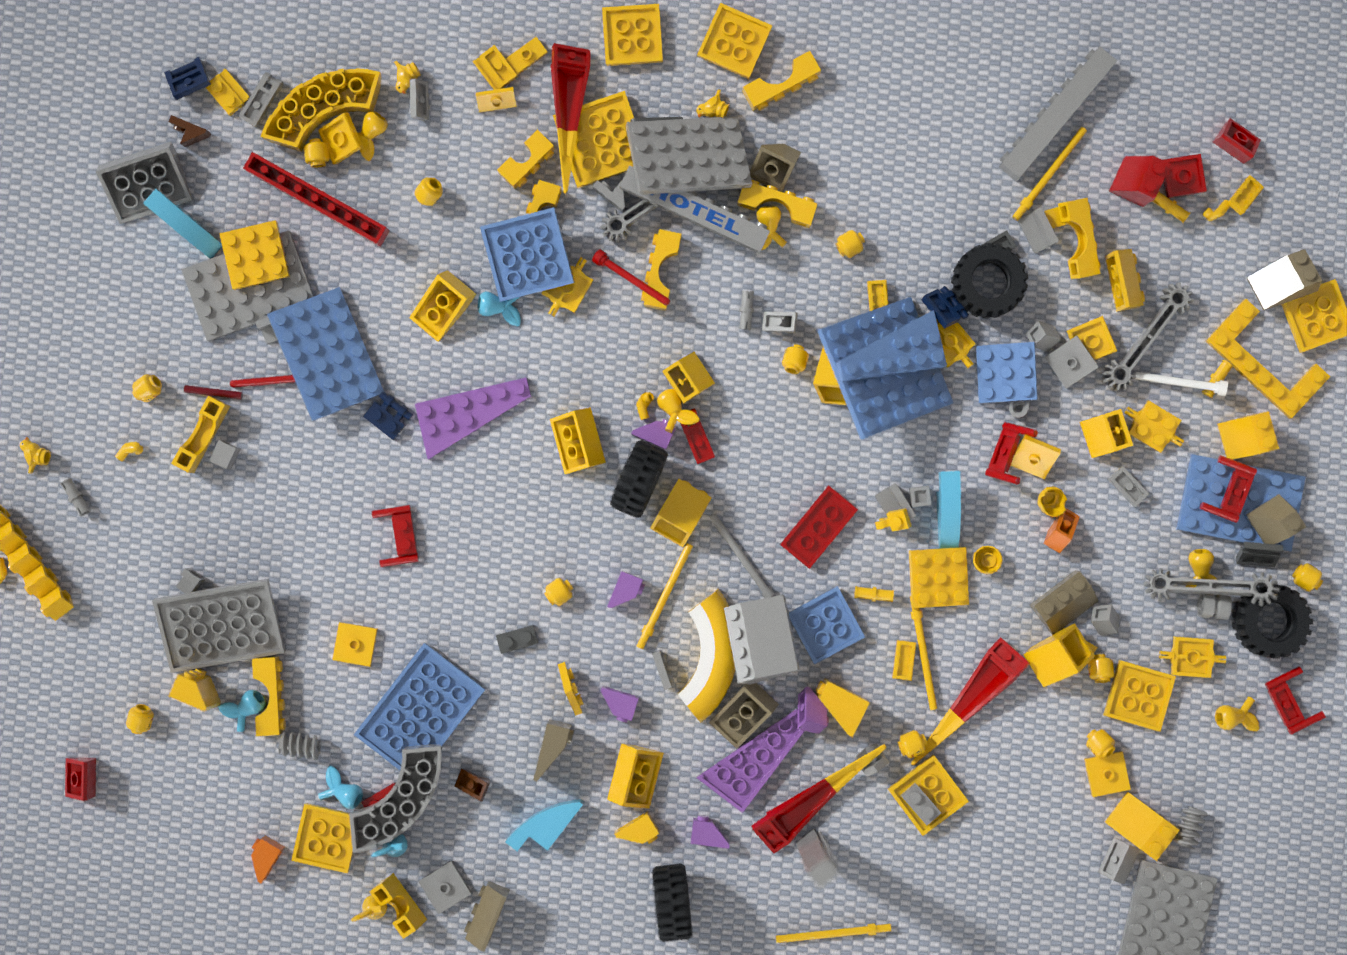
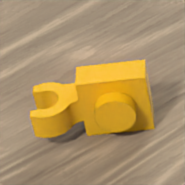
[875,508,912,531]

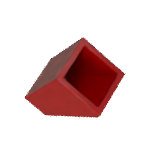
[1109,156,1171,207]

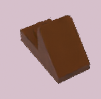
[168,115,211,147]
[454,768,490,802]

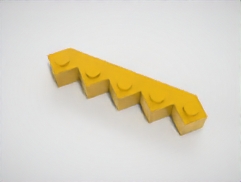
[0,504,74,621]

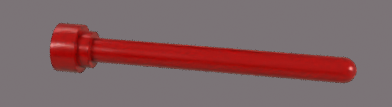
[592,249,670,305]
[230,375,295,388]

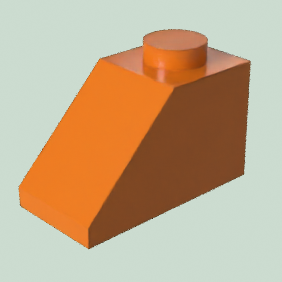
[1043,508,1080,553]
[251,835,285,884]

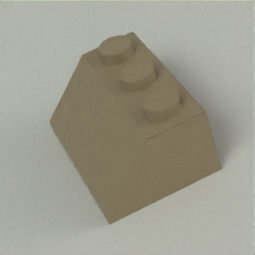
[1030,570,1099,635]
[464,881,510,952]

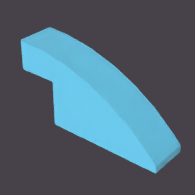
[143,189,222,259]
[936,471,961,549]
[505,799,584,851]

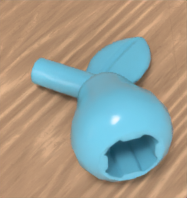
[478,291,521,326]
[218,690,266,732]
[318,765,363,809]
[371,834,408,857]

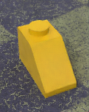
[614,811,660,844]

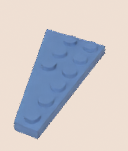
[836,310,947,382]

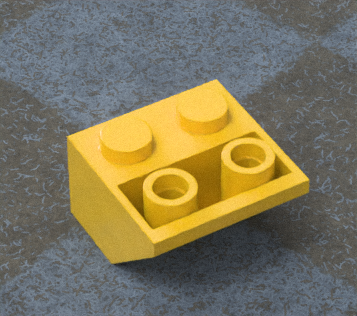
[662,352,715,405]
[1079,409,1133,458]

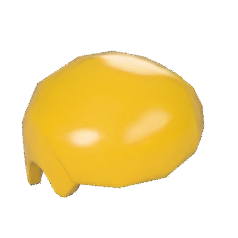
[1037,486,1067,517]
[973,546,1003,575]

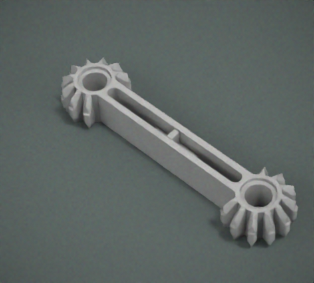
[600,200,657,243]
[1102,282,1194,391]
[1144,568,1279,606]

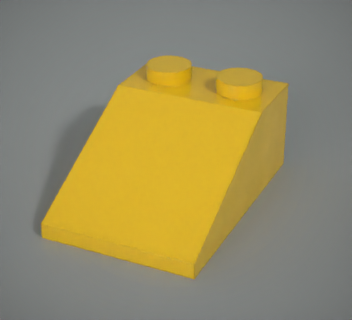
[409,270,476,342]
[1105,792,1180,861]

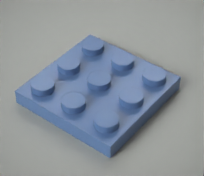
[976,342,1038,404]
[788,586,865,665]

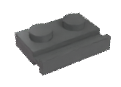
[1236,542,1284,567]

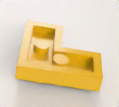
[558,662,584,716]

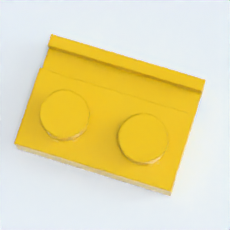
[472,45,518,90]
[205,68,250,116]

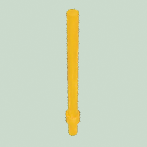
[1012,127,1087,221]
[636,543,693,649]
[909,596,938,710]
[776,923,891,943]

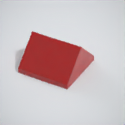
[1213,118,1261,164]
[65,758,96,801]

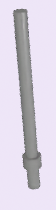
[710,513,775,598]

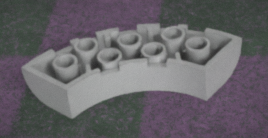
[349,744,442,853]

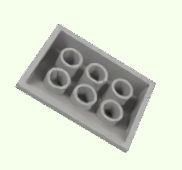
[96,141,193,224]
[724,595,800,685]

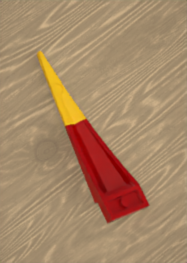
[550,43,590,193]
[911,637,1030,765]
[751,744,886,854]

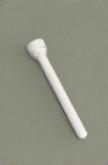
[1133,372,1228,396]

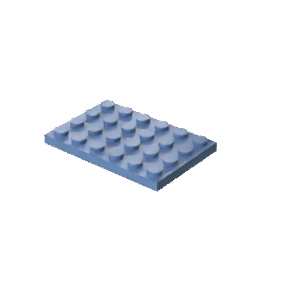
[267,287,384,421]
[1176,454,1306,552]
[354,643,486,770]

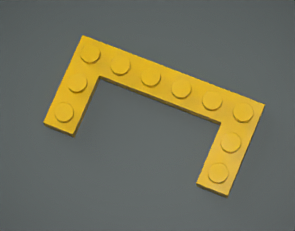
[1205,299,1331,419]

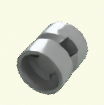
[1197,594,1232,620]

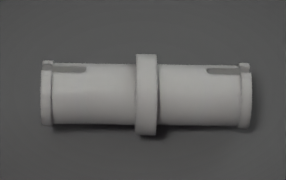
[739,291,754,330]
[60,478,91,517]

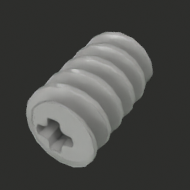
[278,731,321,760]
[1173,806,1208,849]

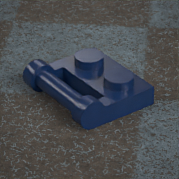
[164,57,211,100]

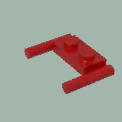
[985,422,1038,485]
[1200,455,1257,523]
[372,505,419,567]
[1265,666,1326,735]

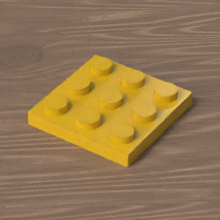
[697,3,773,79]
[602,4,663,66]
[219,220,290,290]
[1281,279,1347,353]
[909,547,969,608]
[1103,660,1176,732]
[887,754,969,836]
[291,803,353,874]

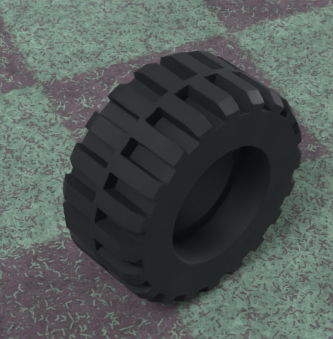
[951,243,1028,319]
[610,440,668,518]
[1232,585,1313,659]
[652,863,693,942]

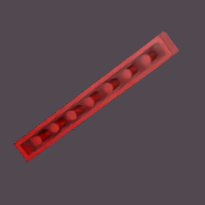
[243,152,390,247]

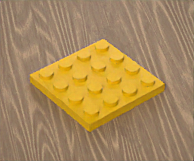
[552,91,634,188]

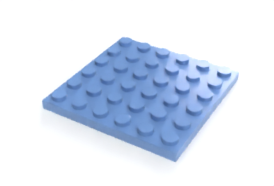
[817,297,954,440]

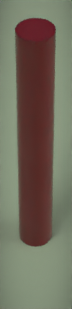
[184,385,243,400]

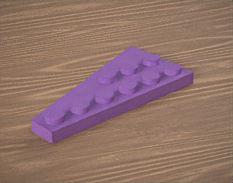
[415,378,531,460]
[696,708,804,813]

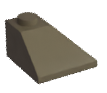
[750,144,801,192]
[1246,494,1307,544]

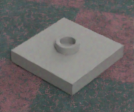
[1044,335,1099,389]
[418,860,472,915]

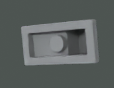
[593,180,625,213]
[762,312,798,334]

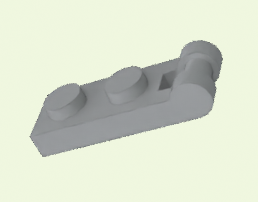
[239,72,284,128]

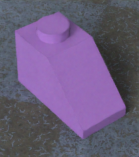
[631,419,676,450]
[607,571,645,608]
[601,686,639,723]
[798,686,829,734]
[690,815,729,849]

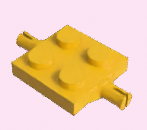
[541,257,594,317]
[936,319,976,368]
[1124,400,1184,453]
[1159,636,1226,678]

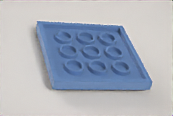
[480,207,575,302]

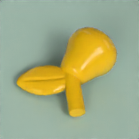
[357,111,388,161]
[756,206,787,251]
[657,389,700,433]
[1185,549,1218,588]
[1215,697,1260,731]
[351,895,387,922]

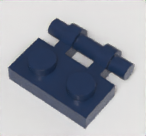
[921,286,969,329]
[363,392,413,440]

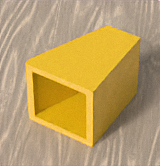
[813,347,847,405]
[1217,411,1279,460]
[650,479,712,547]
[1023,623,1095,687]
[815,678,870,737]

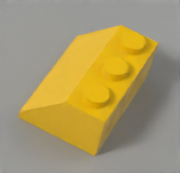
[1105,249,1145,312]
[550,407,606,474]
[169,668,221,712]
[607,743,664,809]

